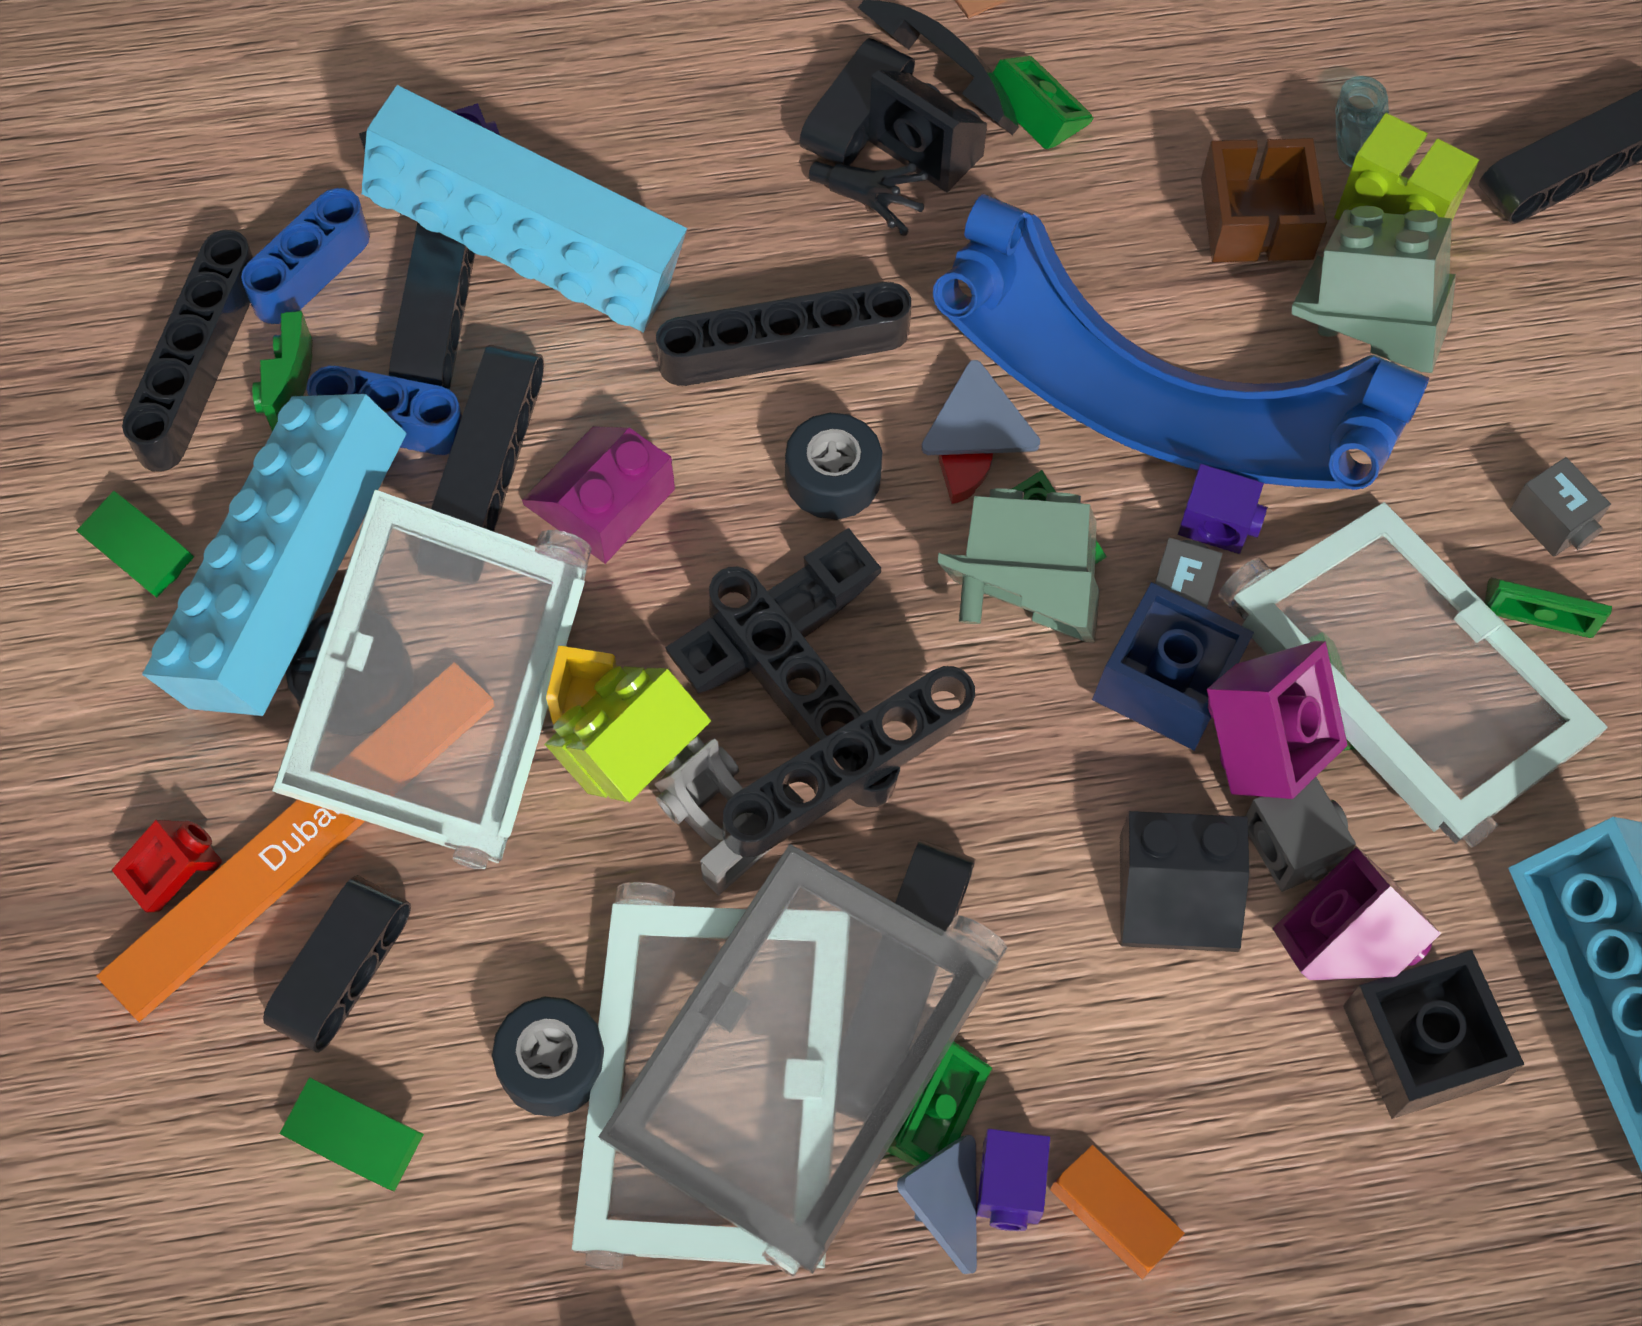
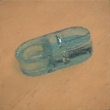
[1335,76,1389,168]

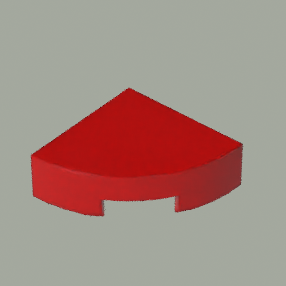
[938,453,993,504]

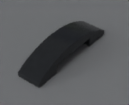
[858,0,1019,135]
[665,528,881,693]

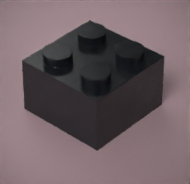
[1343,950,1525,1119]

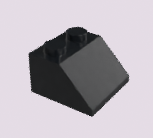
[869,70,987,193]
[1120,811,1250,952]

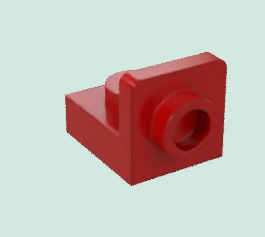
[112,820,222,912]

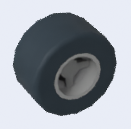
[785,412,883,520]
[492,996,604,1117]

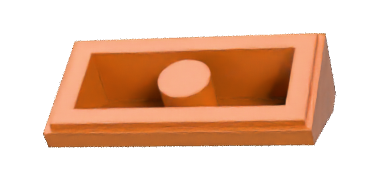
[1050,1145,1185,1280]

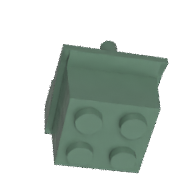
[1292,206,1456,373]
[938,488,1100,643]

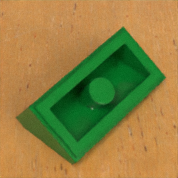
[993,56,1094,149]
[1484,577,1612,638]
[887,1041,992,1166]

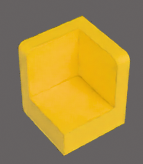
[546,645,617,725]

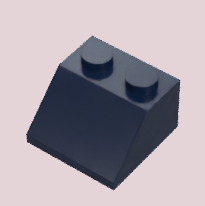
[1092,582,1254,751]

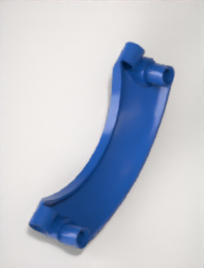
[933,194,1430,490]

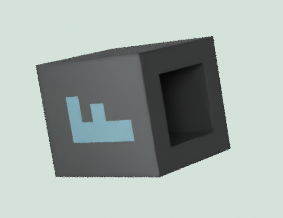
[1510,457,1611,557]
[1155,538,1223,609]

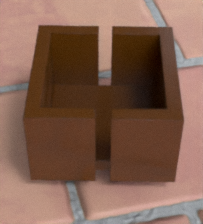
[1201,138,1327,262]

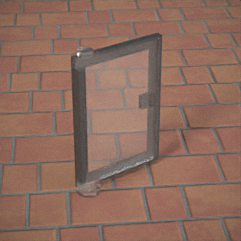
[598,844,1007,1277]

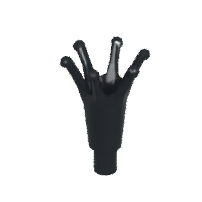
[809,161,928,236]

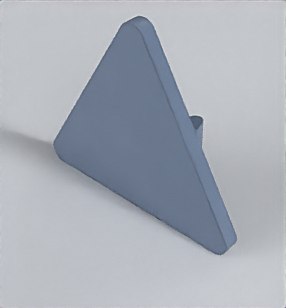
[922,360,1040,455]
[897,1135,977,1274]

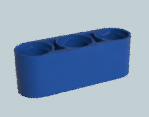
[241,188,370,324]
[306,366,462,455]

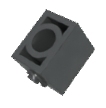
[1245,777,1356,892]

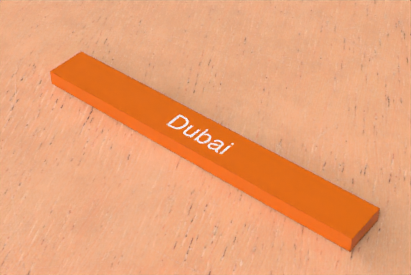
[96,663,494,1022]

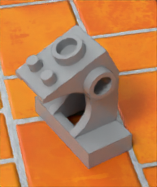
[654,736,803,896]

